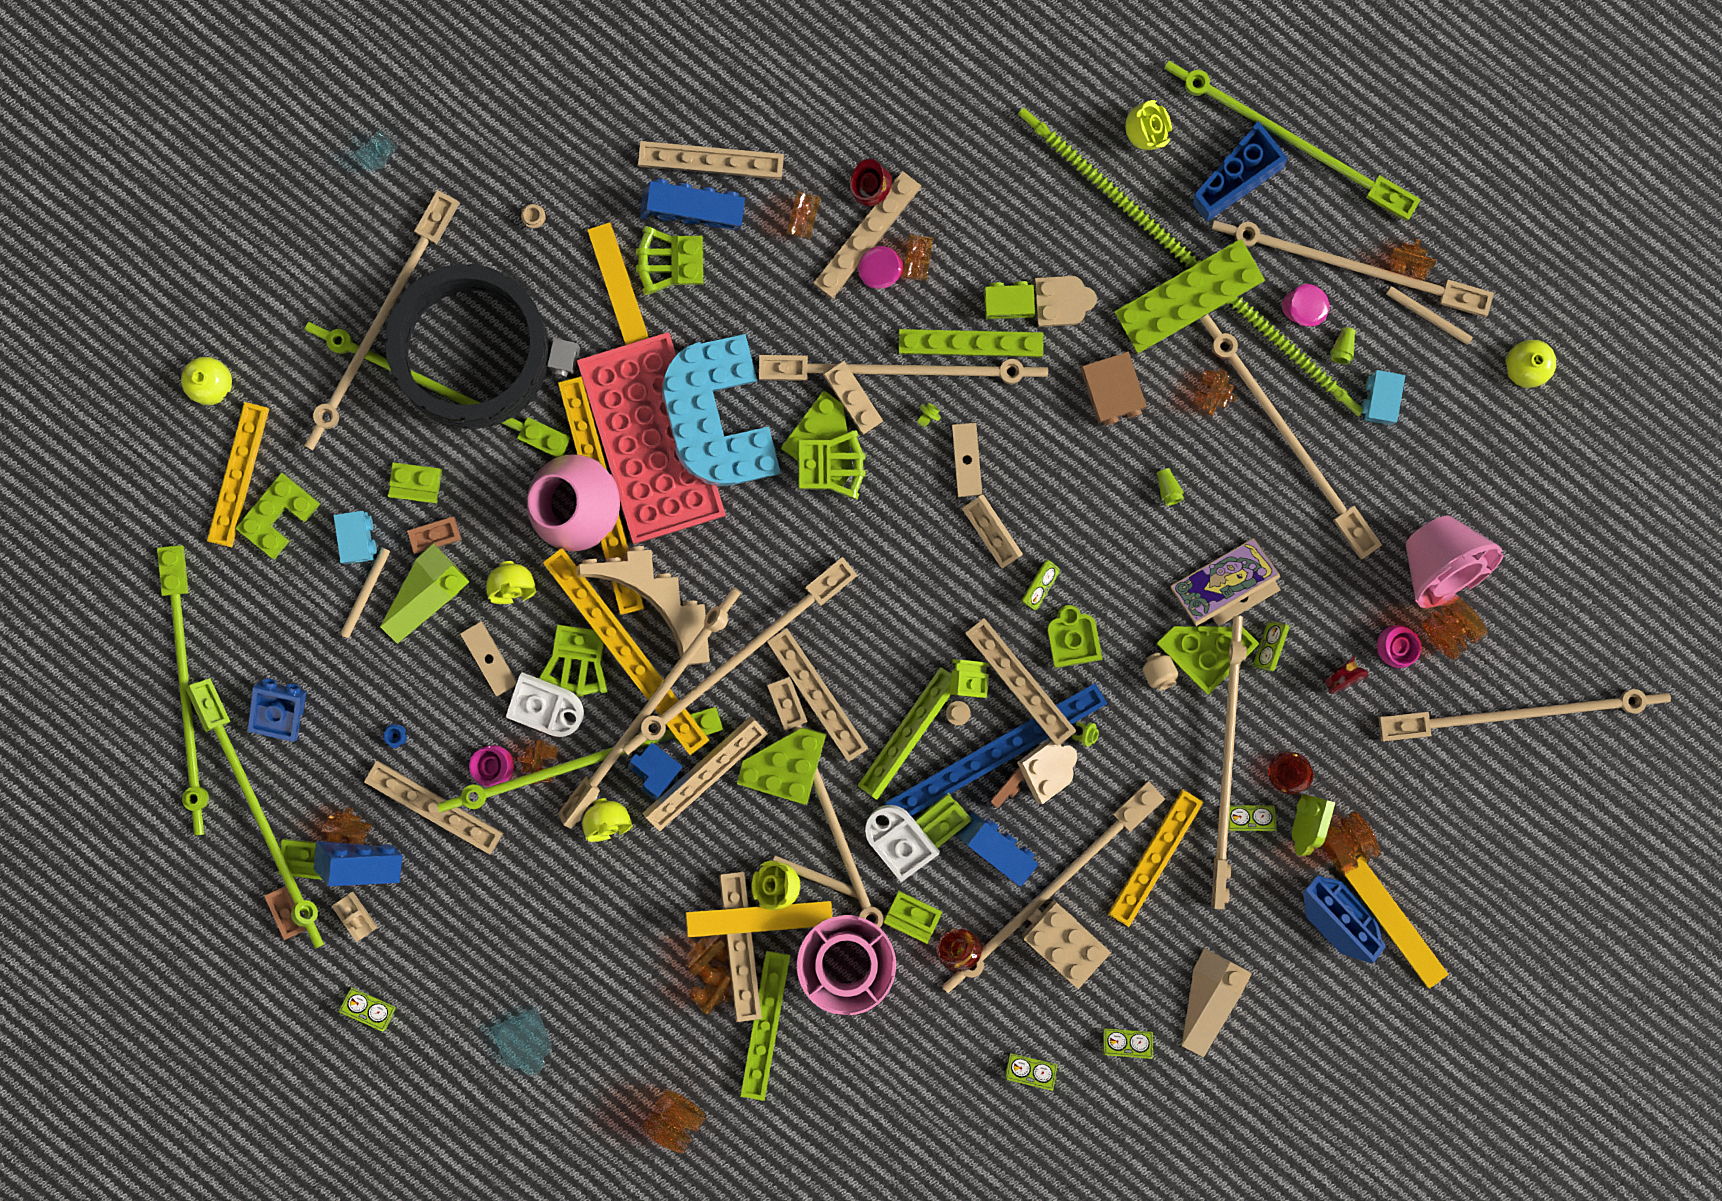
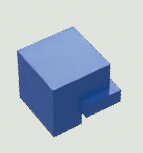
[628,742,683,801]

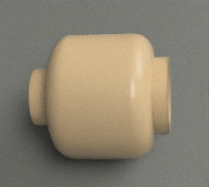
[1142,653,1178,691]

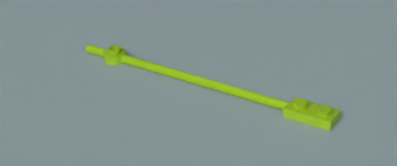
[1164,61,1421,222]
[305,322,572,458]
[157,545,209,835]
[185,678,324,949]
[437,707,723,813]

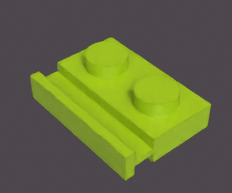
[388,463,442,504]
[950,659,990,698]
[915,792,971,848]
[278,838,323,880]
[883,890,942,944]

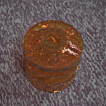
[1421,595,1488,661]
[1323,811,1381,875]
[641,1089,707,1154]

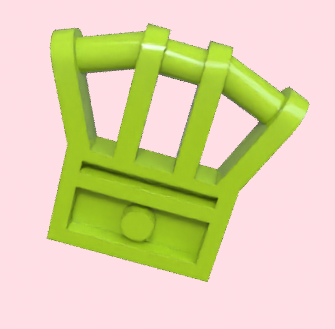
[636,226,704,295]
[798,430,866,500]
[539,625,608,697]

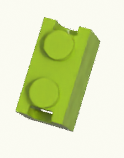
[984,281,1035,320]

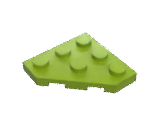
[781,391,853,487]
[1156,626,1259,695]
[737,727,826,805]

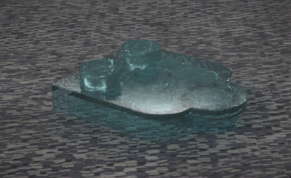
[490,1007,552,1075]

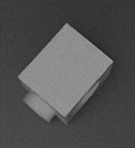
[548,338,580,377]

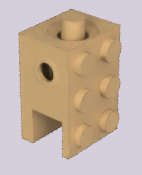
[1021,900,1111,989]

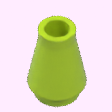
[1330,327,1356,365]
[1156,468,1184,506]

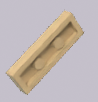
[823,361,883,435]
[962,495,1023,568]

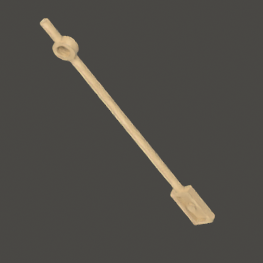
[304,190,460,450]
[1211,220,1494,317]
[1200,314,1382,559]
[759,355,1048,384]
[622,557,858,755]
[558,587,741,829]
[1211,616,1247,909]
[767,677,883,928]
[1378,689,1671,741]
[942,781,1165,993]

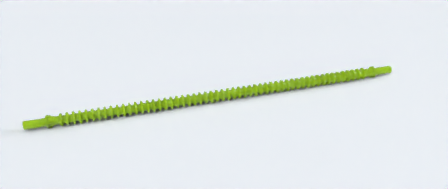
[1018,107,1363,416]

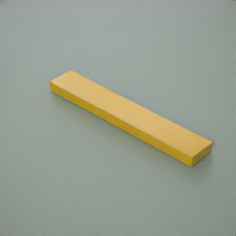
[588,222,649,345]
[207,402,269,547]
[1107,789,1203,927]
[1340,856,1449,989]
[685,901,832,937]

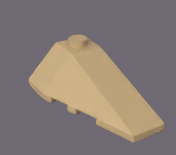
[1181,948,1252,1057]

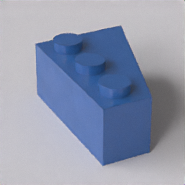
[955,811,1039,887]
[314,841,403,886]

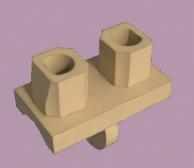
[332,892,378,942]

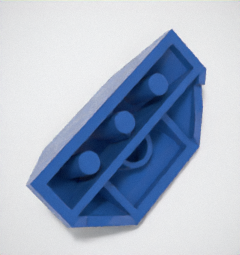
[1303,875,1386,964]

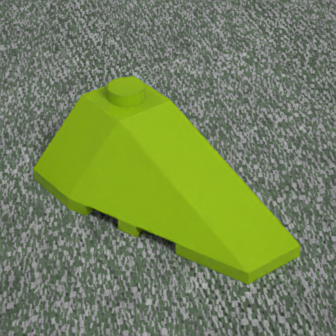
[380,543,469,644]

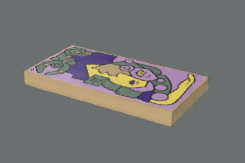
[1171,538,1280,626]

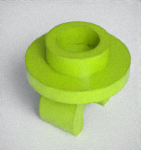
[917,403,941,428]
[1072,722,1099,747]

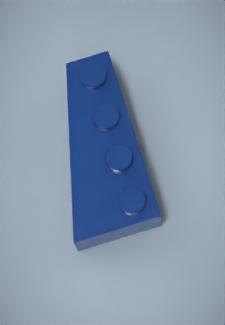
[1193,121,1287,222]
[640,179,745,230]

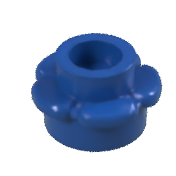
[383,724,407,748]

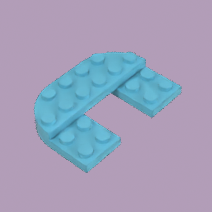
[662,334,781,486]

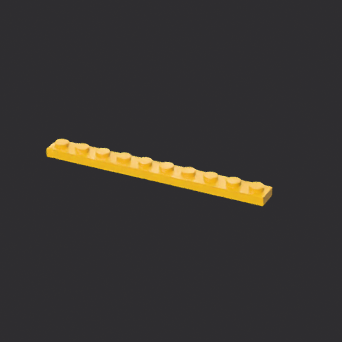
[558,376,645,615]
[543,548,710,755]

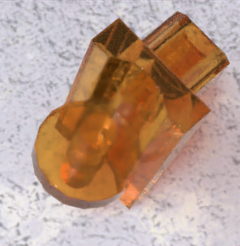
[787,191,821,240]
[903,234,933,281]
[1387,239,1436,281]
[1193,368,1237,416]
[517,740,559,784]
[321,807,372,844]
[686,935,728,979]
[689,965,733,1015]

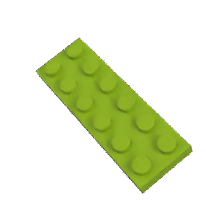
[1114,238,1265,354]

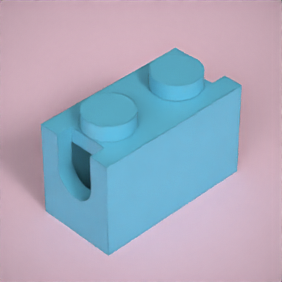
[1362,370,1405,426]
[334,511,377,564]

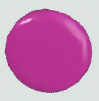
[858,246,903,289]
[1282,284,1330,327]
[1377,625,1422,668]
[469,745,514,787]

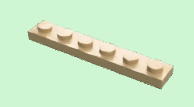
[638,141,784,180]
[814,171,921,299]
[965,618,1076,747]
[767,628,868,762]
[643,716,768,831]
[364,761,503,854]
[719,872,761,1022]

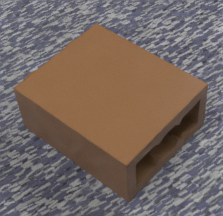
[1081,352,1147,426]

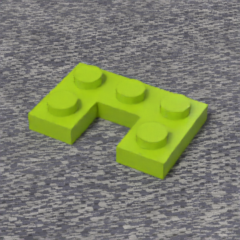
[235,473,321,559]

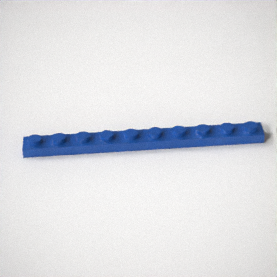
[885,683,1107,816]

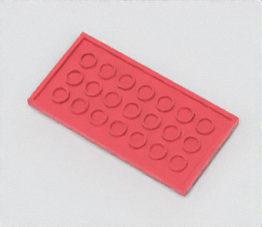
[577,332,726,544]

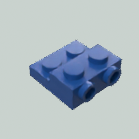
[248,678,307,742]

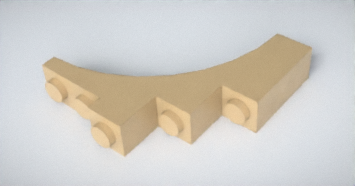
[576,546,710,666]

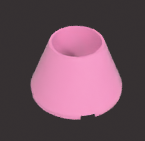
[527,455,620,551]
[1406,516,1503,608]
[797,915,896,1015]

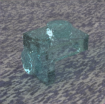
[355,131,398,171]

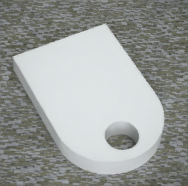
[506,672,584,737]
[865,805,940,882]

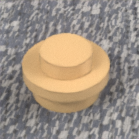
[521,204,546,229]
[946,701,970,725]

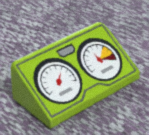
[1021,560,1060,610]
[1253,621,1290,672]
[1228,805,1277,831]
[339,987,396,1031]
[1102,1028,1153,1059]
[1004,1053,1057,1091]

